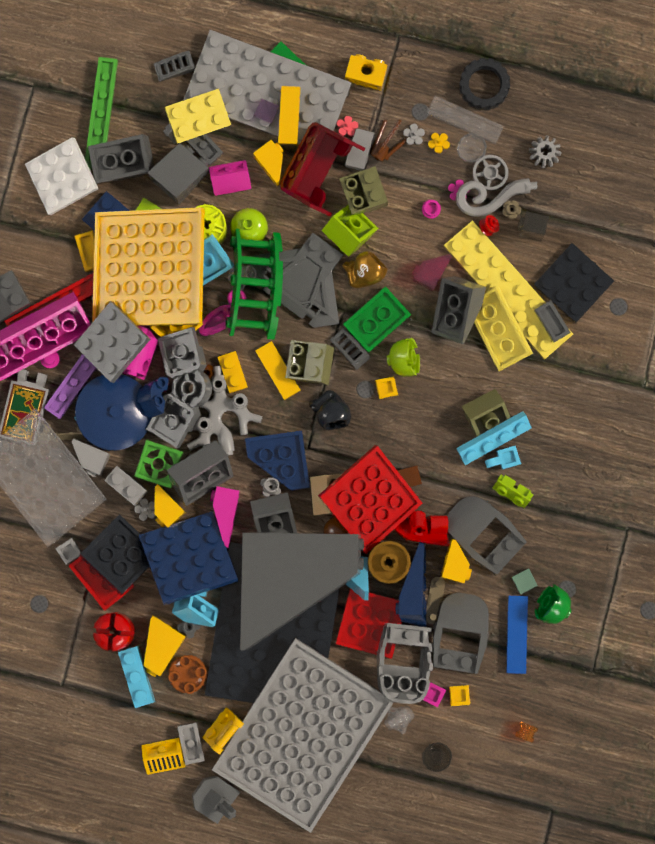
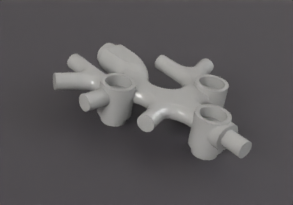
[187,366,263,456]

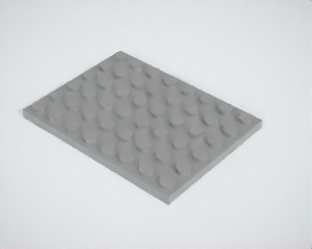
[212,638,394,833]

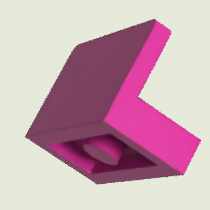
[209,160,251,196]

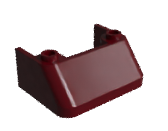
[280,122,365,217]

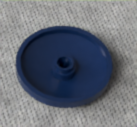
[75,374,152,450]

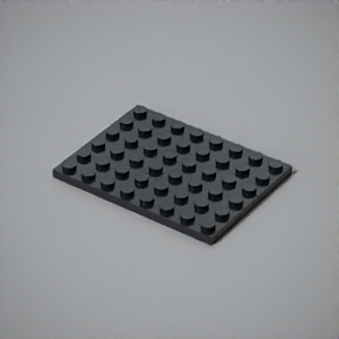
[205,542,339,703]

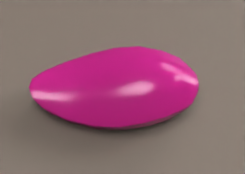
[199,305,231,336]

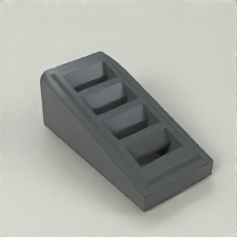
[154,50,195,82]
[330,328,370,370]

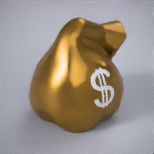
[342,251,387,288]

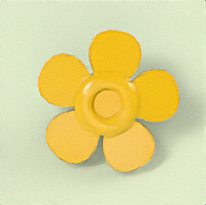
[428,133,450,153]

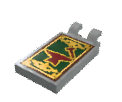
[0,369,50,445]

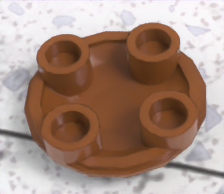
[168,655,207,694]

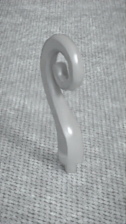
[456,178,537,217]

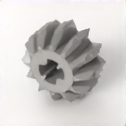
[529,136,562,168]

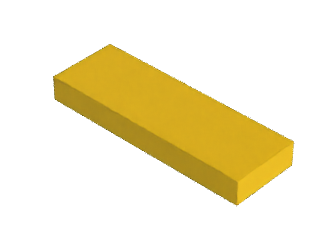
[278,86,301,145]
[255,341,301,400]

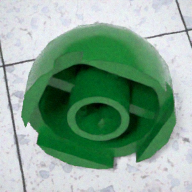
[534,584,571,624]

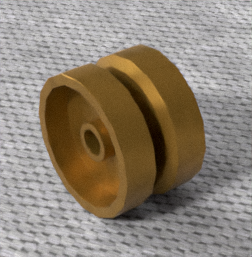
[368,541,411,584]

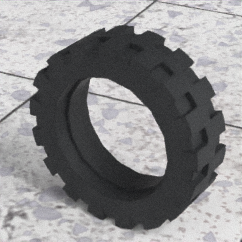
[459,58,510,111]

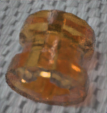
[515,721,538,743]

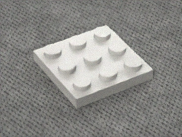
[25,138,98,215]

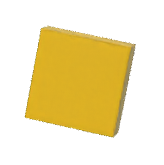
[375,376,398,399]
[449,685,470,706]

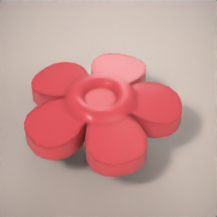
[337,116,358,137]

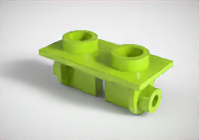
[492,474,534,509]

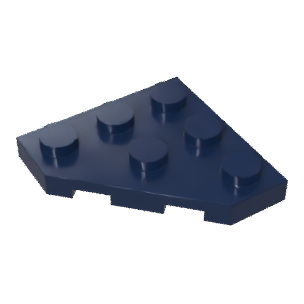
[245,431,310,490]

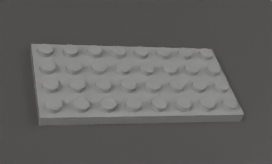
[183,30,352,145]

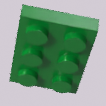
[343,286,411,353]

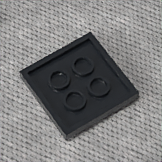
[533,243,614,324]
[79,514,149,595]

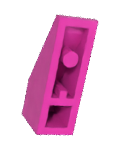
[210,486,240,548]

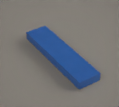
[506,596,528,674]

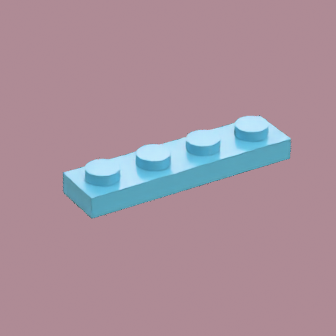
[456,411,532,465]

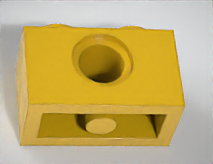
[345,54,388,91]

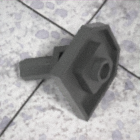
[192,776,240,824]

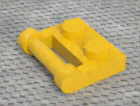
[202,707,244,754]

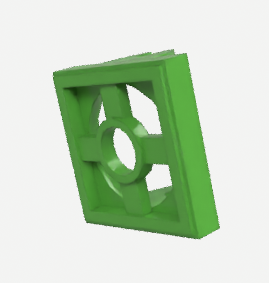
[134,440,183,488]

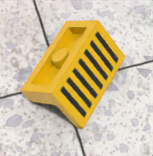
[141,738,185,775]

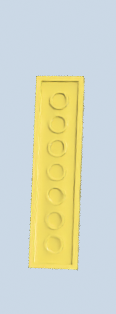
[444,220,573,360]

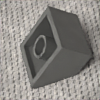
[250,493,298,534]

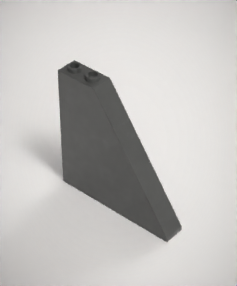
[240,533,364,650]

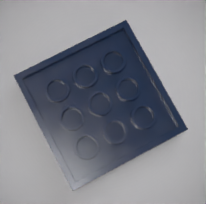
[139,511,238,606]

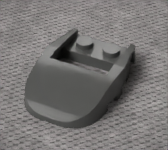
[447,496,527,576]
[432,593,489,674]
[377,623,433,704]

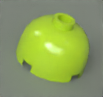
[230,208,268,241]
[387,338,420,377]

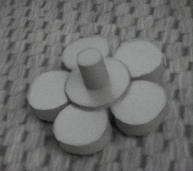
[403,124,425,145]
[135,499,156,521]

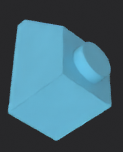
[346,557,369,600]
[172,595,219,627]

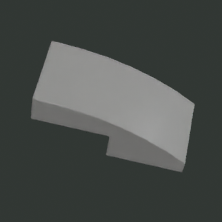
[345,128,375,171]

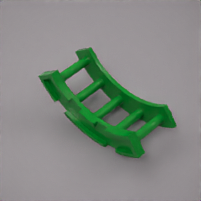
[225,229,283,340]

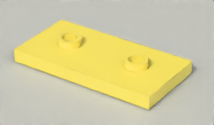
[474,286,533,371]

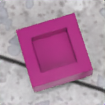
[423,682,446,707]

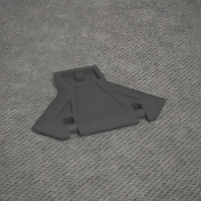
[249,233,343,328]

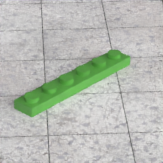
[85,57,118,170]

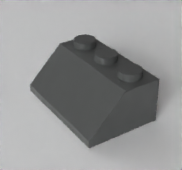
[167,440,234,507]

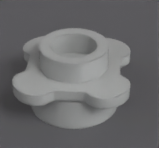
[260,477,281,497]

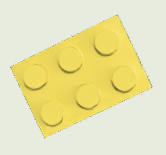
[164,89,231,144]

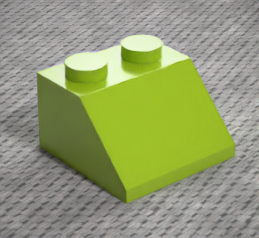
[321,205,379,257]

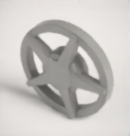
[473,155,508,190]

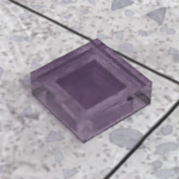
[254,98,279,124]

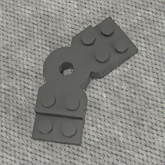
[146,327,212,448]

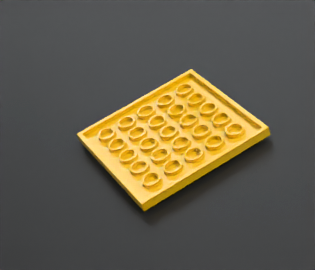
[92,207,205,326]

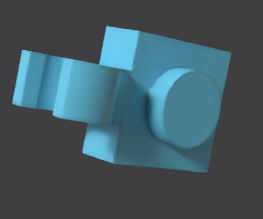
[485,446,521,470]

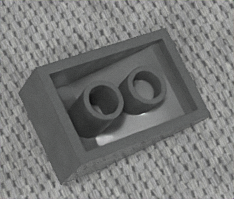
[88,134,154,184]
[0,270,32,324]
[431,276,486,344]

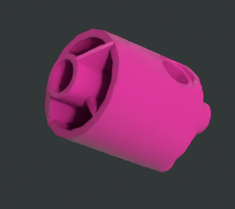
[122,326,158,380]

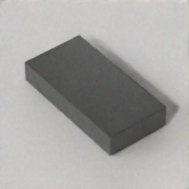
[534,300,571,343]

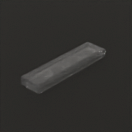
[427,96,504,144]

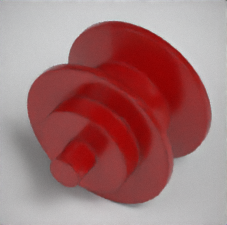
[479,215,500,236]

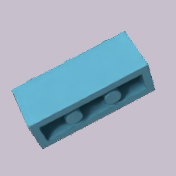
[118,646,155,708]

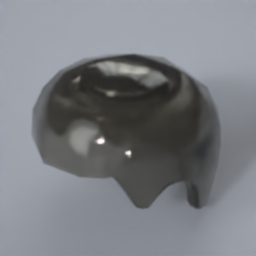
[422,742,453,772]

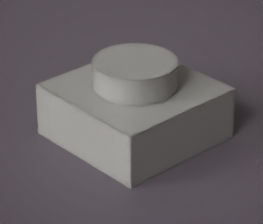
[55,538,81,565]

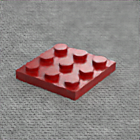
[336,588,402,659]

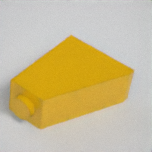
[144,616,187,677]

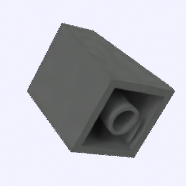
[148,143,209,205]

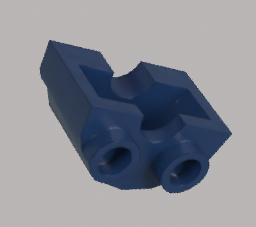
[137,377,169,418]

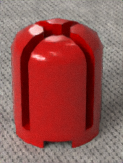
[93,612,135,651]

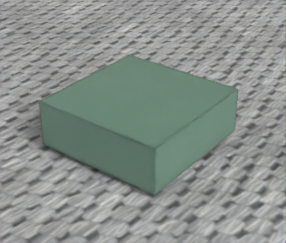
[511,568,538,594]

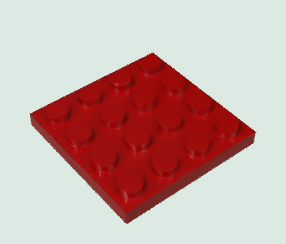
[318,445,423,554]

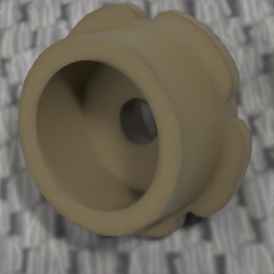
[502,200,521,219]

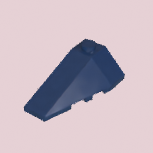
[396,542,427,627]

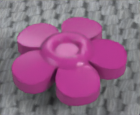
[448,180,470,200]

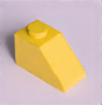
[253,140,284,186]
[154,484,186,528]

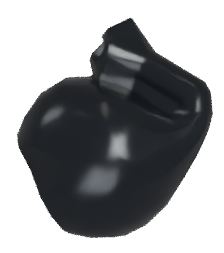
[309,390,351,430]

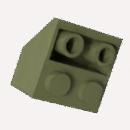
[339,166,388,215]
[285,340,334,385]

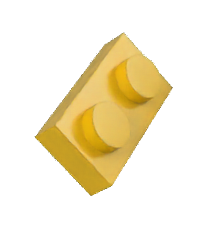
[218,351,248,394]

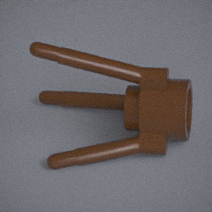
[370,120,406,162]

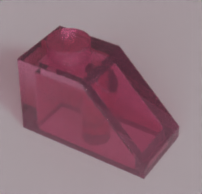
[412,254,452,292]

